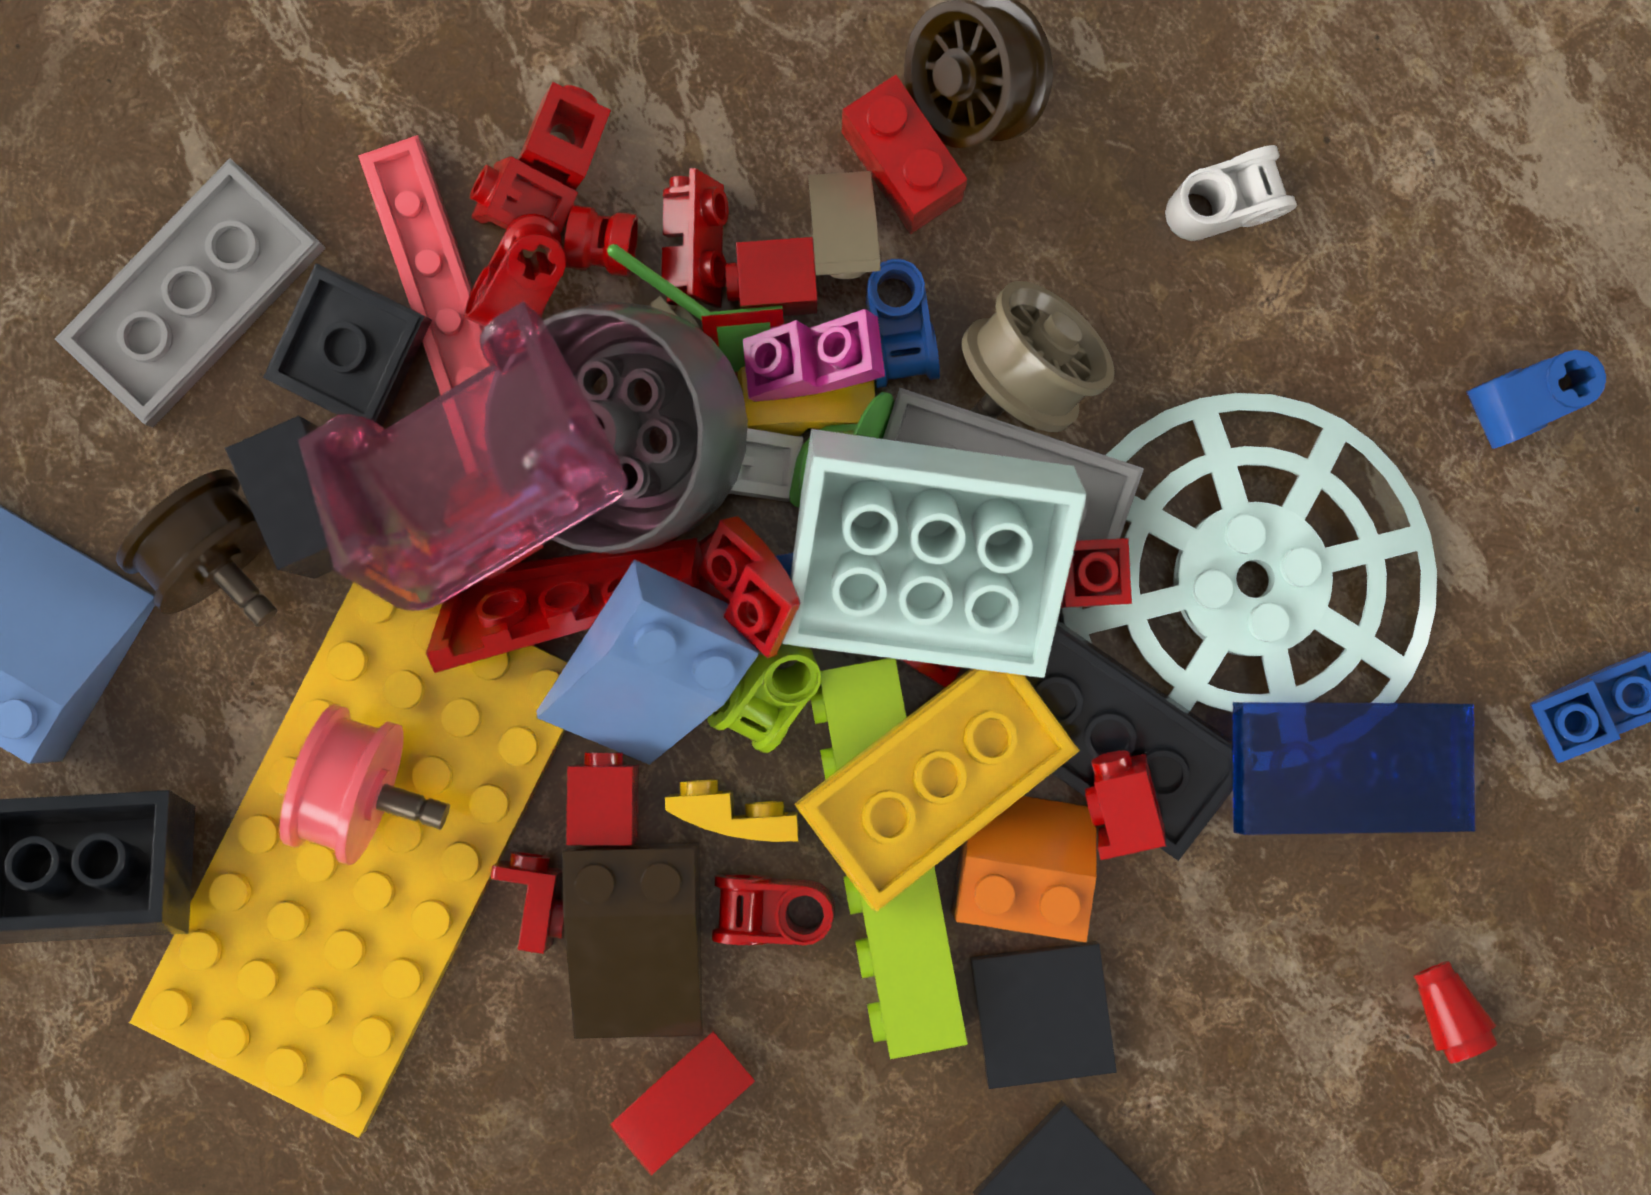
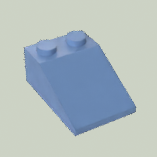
[536,560,759,765]

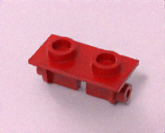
[661,168,729,308]

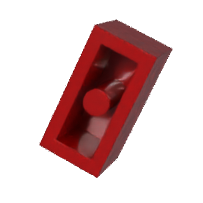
[842,74,968,234]

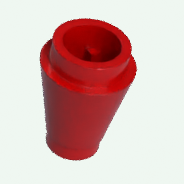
[1413,961,1498,1063]

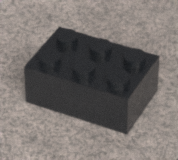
[0,790,196,944]

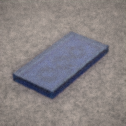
[1233,702,1475,835]

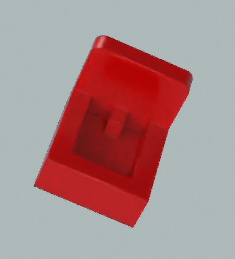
[490,852,565,954]

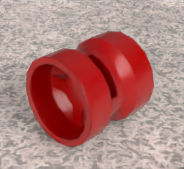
[564,205,639,277]

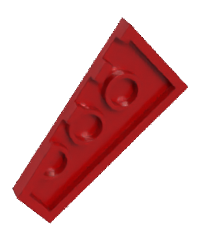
[426,538,703,673]

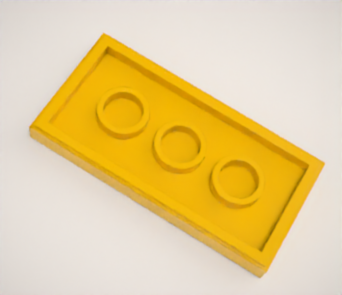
[794,668,1079,912]

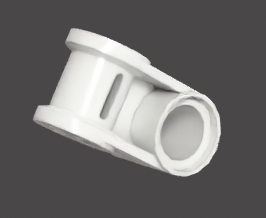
[1165,145,1297,241]

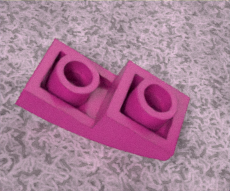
[743,309,885,402]

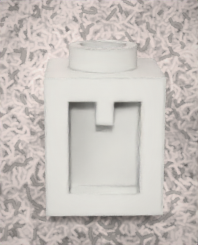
[729,428,803,502]

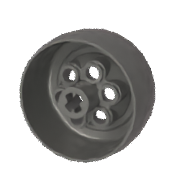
[486,302,748,554]

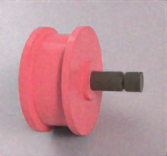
[280,704,450,865]

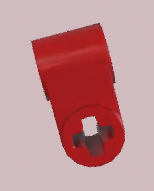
[464,213,566,342]
[711,874,836,946]

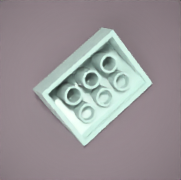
[783,429,1086,678]

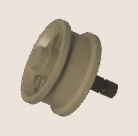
[962,281,1115,432]

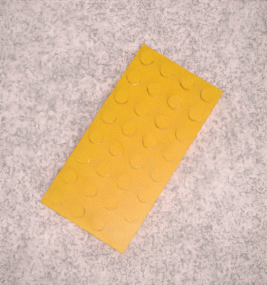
[129,562,568,1138]

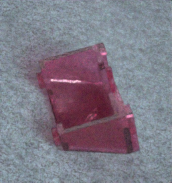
[298,301,627,610]

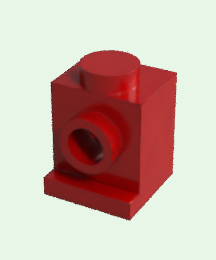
[518,82,611,190]
[1085,751,1166,860]

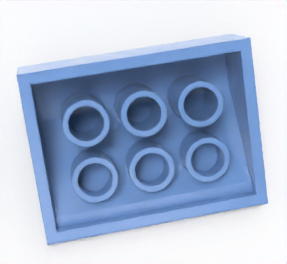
[0,505,155,764]

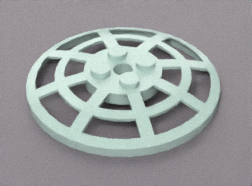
[1060,393,1437,771]

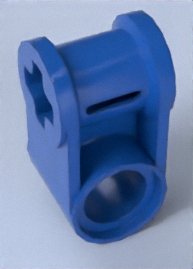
[866,259,940,388]
[1466,350,1606,449]

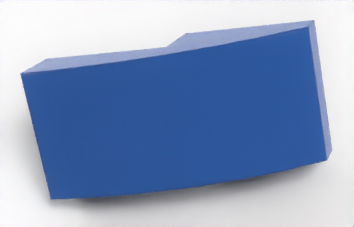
[1529,651,1651,763]

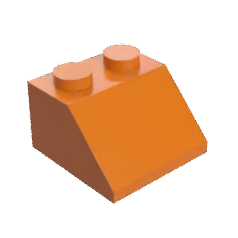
[951,796,1096,943]

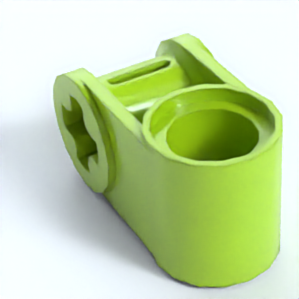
[707,642,821,753]

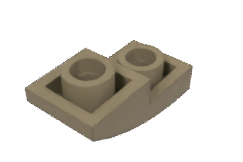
[808,171,881,279]

